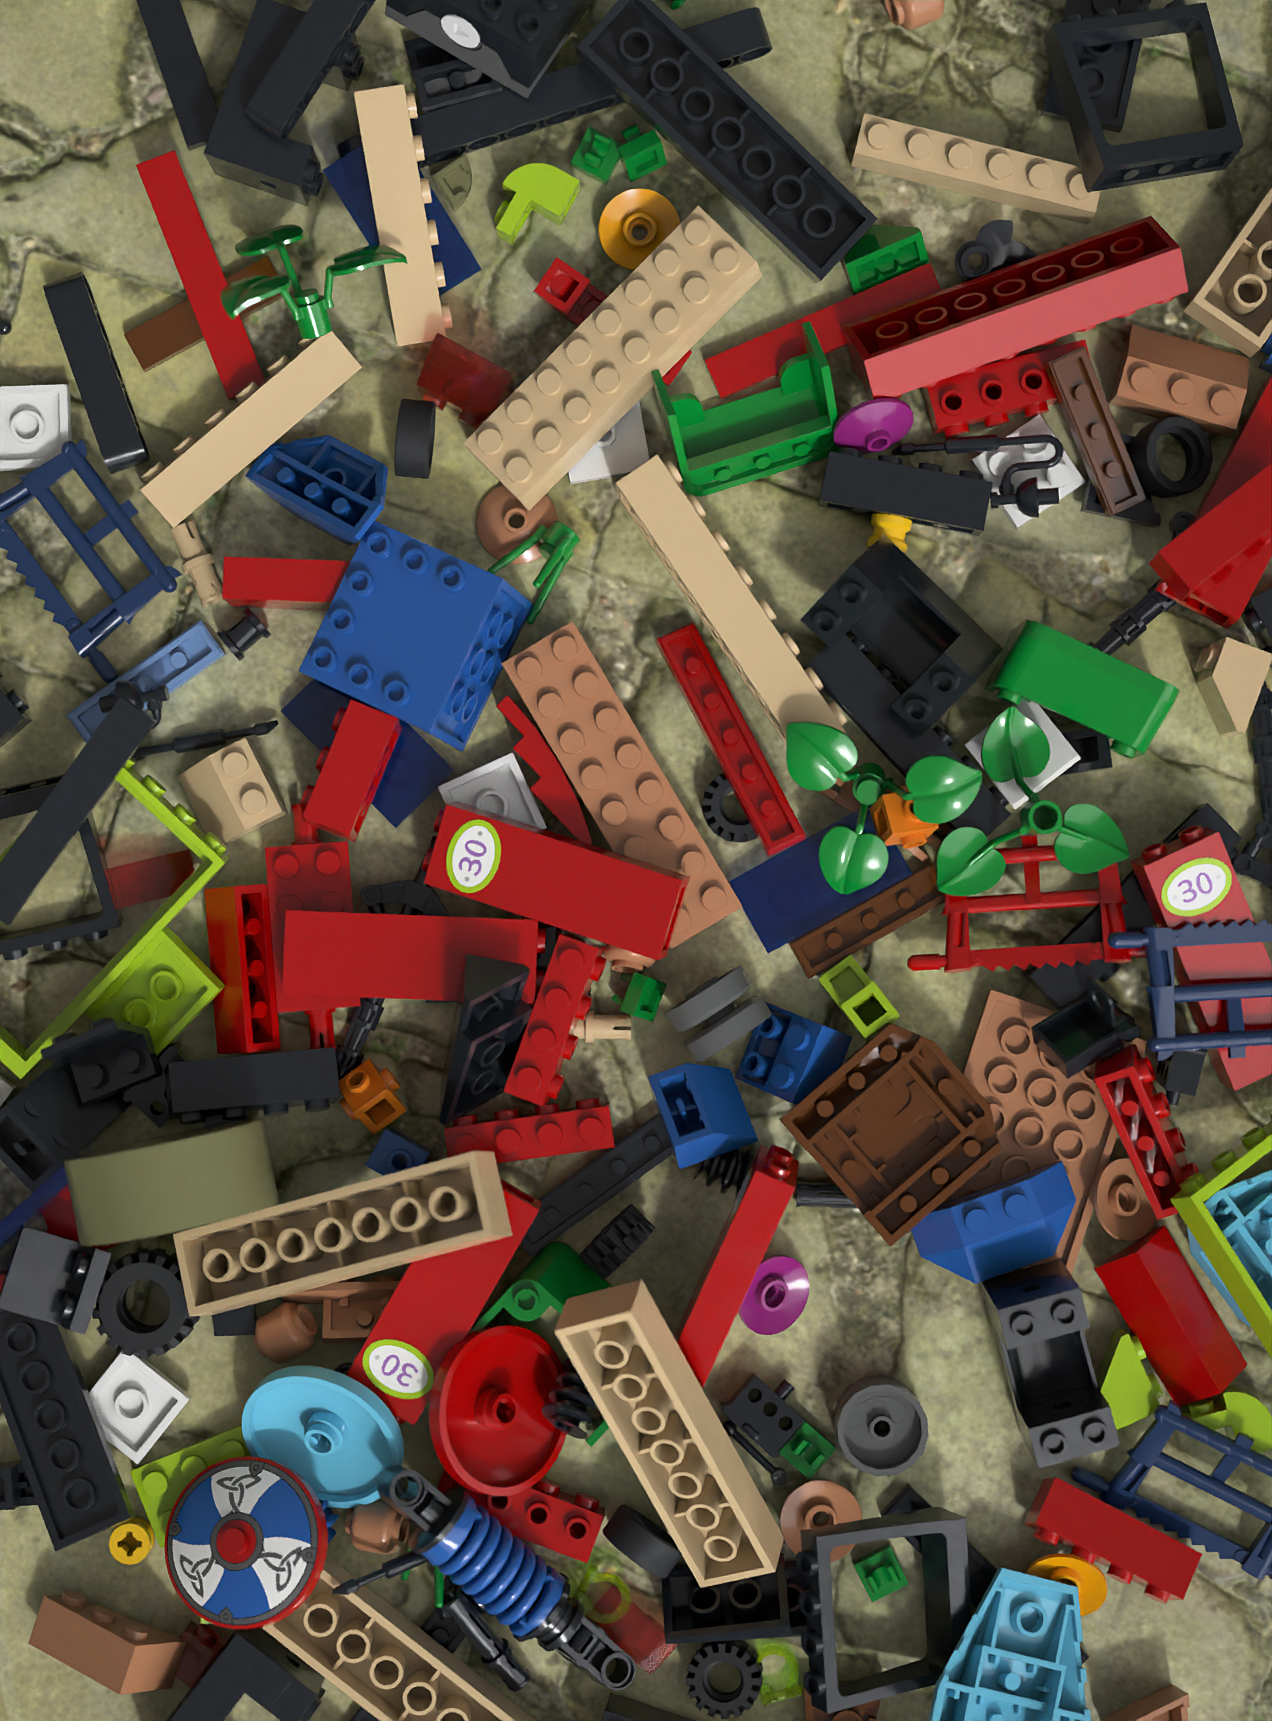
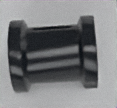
[216,607,271,661]

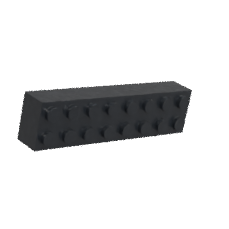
[575,0,878,284]

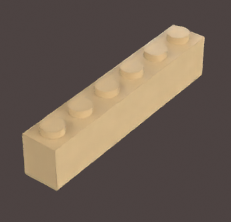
[354,84,453,346]
[851,113,1101,225]
[139,331,362,528]

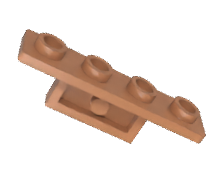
[281,1276,399,1343]

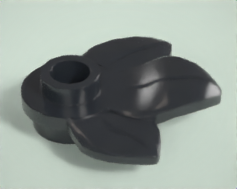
[954,220,1037,281]

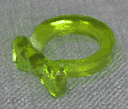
[573,1565,631,1624]
[757,1644,803,1706]

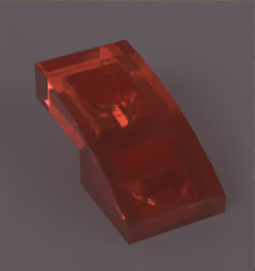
[105,849,195,910]
[585,1585,680,1675]

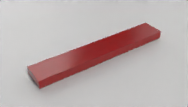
[136,150,265,400]
[704,263,942,400]
[656,622,806,857]

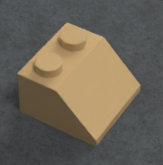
[1194,637,1272,738]
[178,737,288,845]

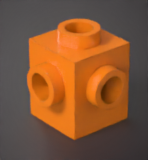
[869,785,939,849]
[339,1058,407,1135]

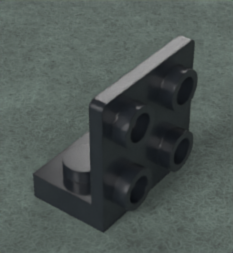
[40,1017,162,1104]
[0,1227,112,1335]

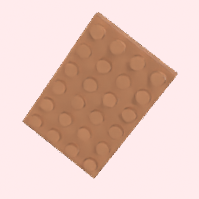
[941,989,1148,1275]

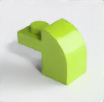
[494,163,581,245]
[818,954,900,1043]
[1181,1385,1272,1453]

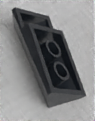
[439,954,532,1126]
[661,1553,807,1644]

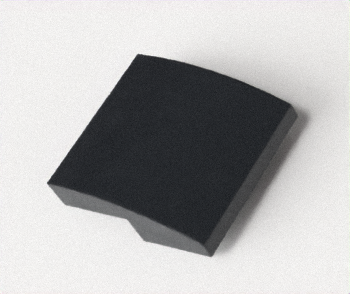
[404,37,503,112]

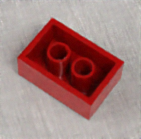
[299,700,402,843]

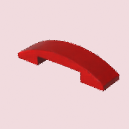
[533,257,692,387]

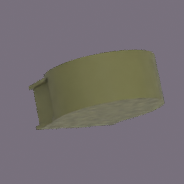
[63,1116,286,1246]

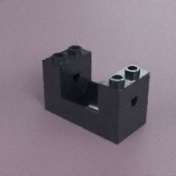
[204,0,365,206]
[800,534,1003,736]
[981,1259,1120,1468]
[166,1628,326,1721]

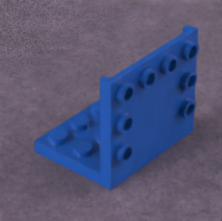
[299,520,533,752]

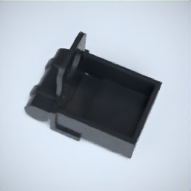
[1031,976,1141,1079]

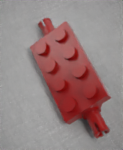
[265,804,361,1049]

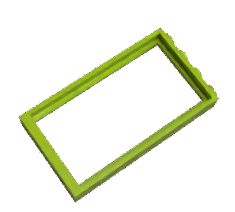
[0,757,230,1079]
[1170,1113,1272,1358]

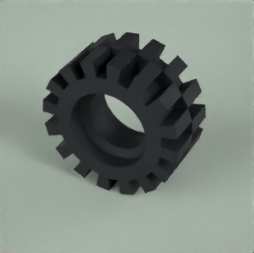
[702,773,757,843]
[579,1203,655,1280]
[686,1640,764,1719]

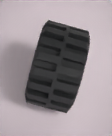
[92,1248,200,1358]

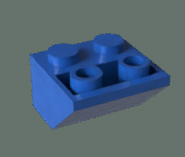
[735,1002,853,1104]
[648,1063,758,1169]

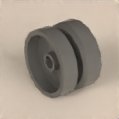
[665,965,772,1063]
[833,1375,929,1476]

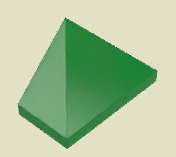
[843,225,930,295]

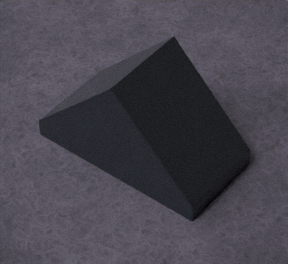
[1059,728,1113,776]

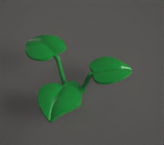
[221,224,408,339]
[936,707,1130,896]
[786,721,982,894]

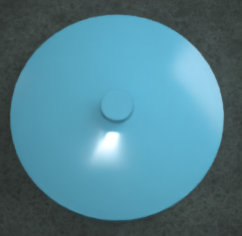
[242,1366,404,1508]

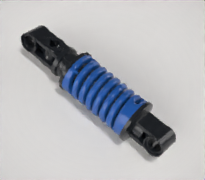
[377,1465,636,1690]

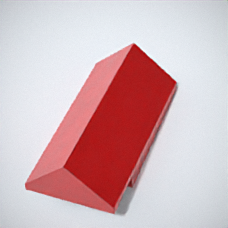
[1093,1225,1247,1407]

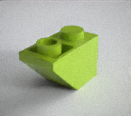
[1096,1328,1163,1430]

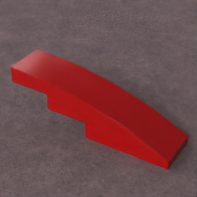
[496,695,593,845]

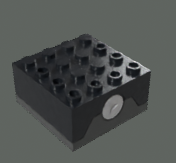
[385,0,593,98]

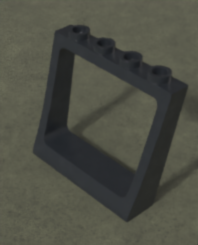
[1043,0,1244,193]
[0,774,123,960]
[796,1506,971,1714]

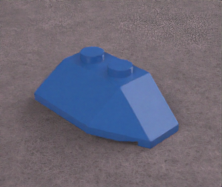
[245,435,388,547]
[911,1161,1076,1284]

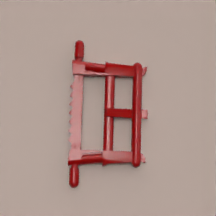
[907,835,1146,973]

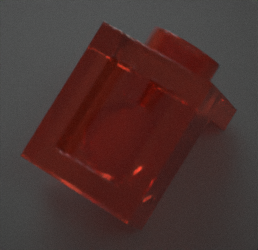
[176,1620,223,1688]

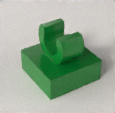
[618,124,667,182]
[570,127,624,185]
[612,972,667,1022]
[779,1420,836,1480]
[852,1544,909,1603]

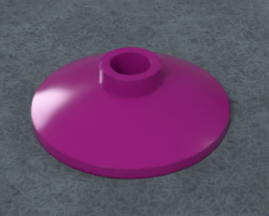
[833,398,914,455]
[738,1255,809,1335]

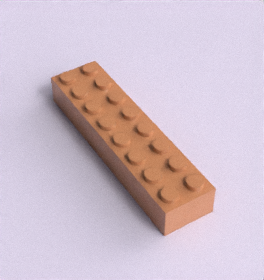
[501,621,743,949]

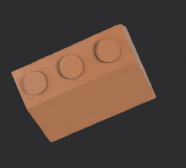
[1108,325,1250,438]

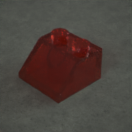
[417,333,514,430]

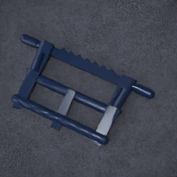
[0,439,182,683]
[1107,919,1272,1061]
[1071,1399,1272,1580]

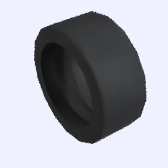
[394,399,436,479]
[1129,416,1213,498]
[602,1505,682,1578]

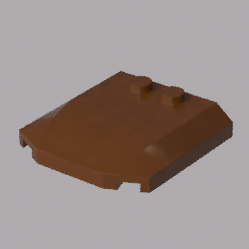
[779,1023,1002,1247]

